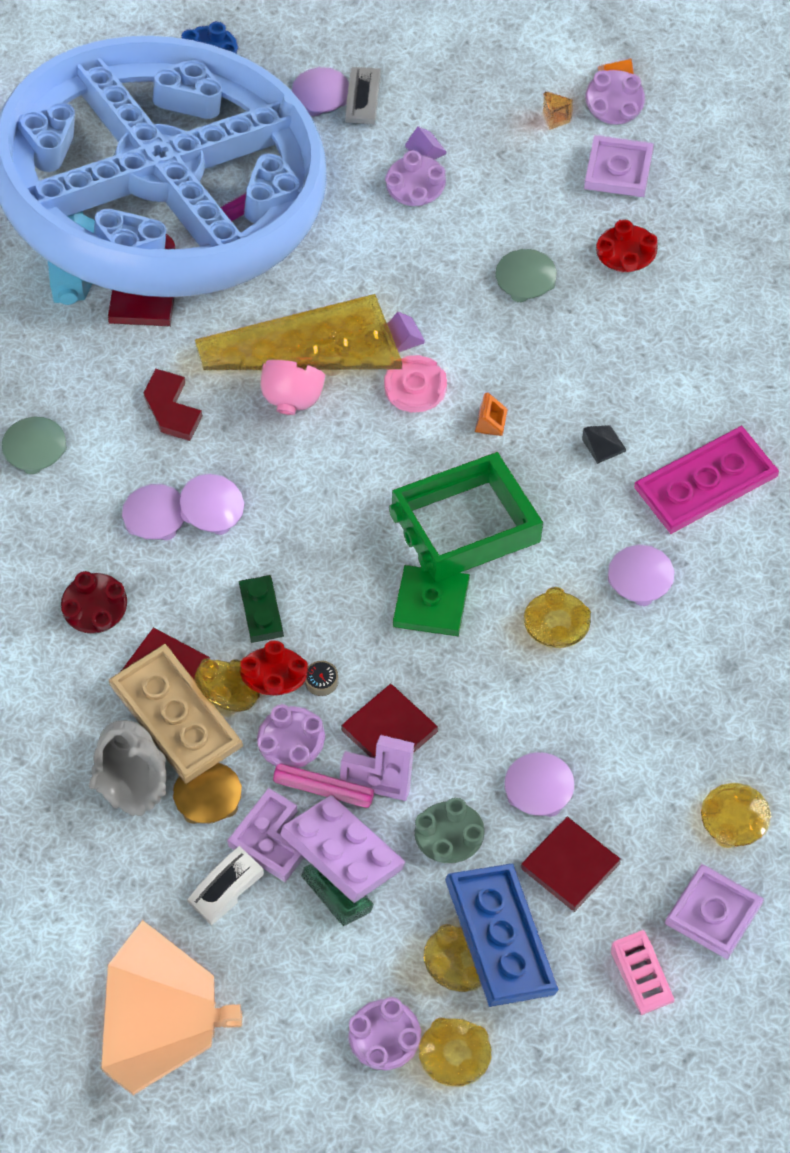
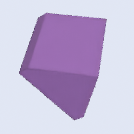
[405,126,446,160]
[384,311,425,353]

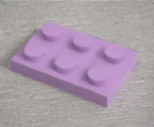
[280,795,405,903]

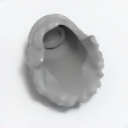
[89,720,166,816]

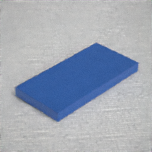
[445,863,559,1007]

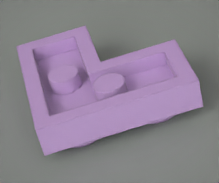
[340,735,414,801]
[227,788,304,882]

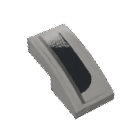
[345,67,381,124]

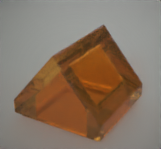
[543,91,573,130]

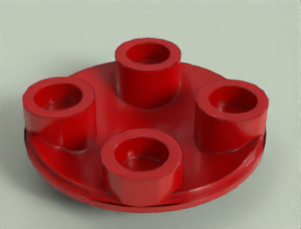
[596,219,658,272]
[240,641,308,696]

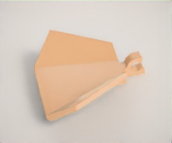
[101,920,242,1095]

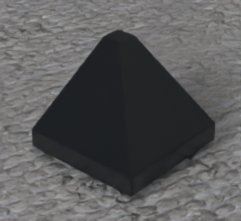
[582,425,626,464]

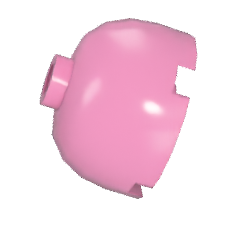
[260,360,325,415]

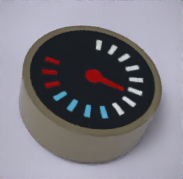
[305,661,339,696]

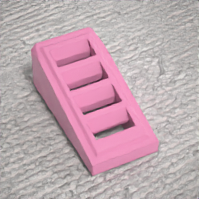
[611,930,674,1015]

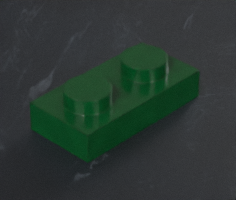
[239,575,284,643]

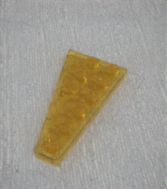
[194,294,402,370]

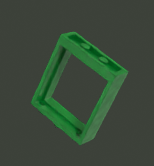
[389,452,543,582]

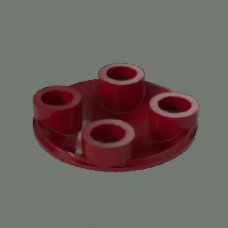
[61,571,127,634]

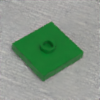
[393,565,470,637]

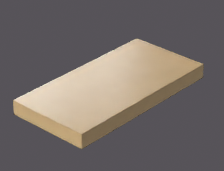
[108,644,243,784]

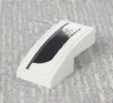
[188,846,264,926]

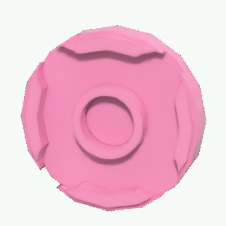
[384,355,447,413]

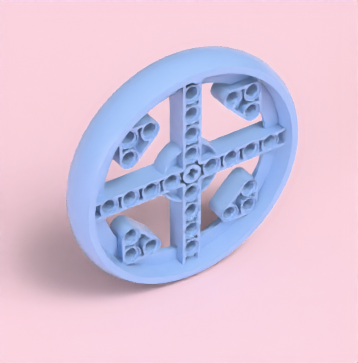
[0,36,327,297]

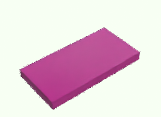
[634,425,779,534]

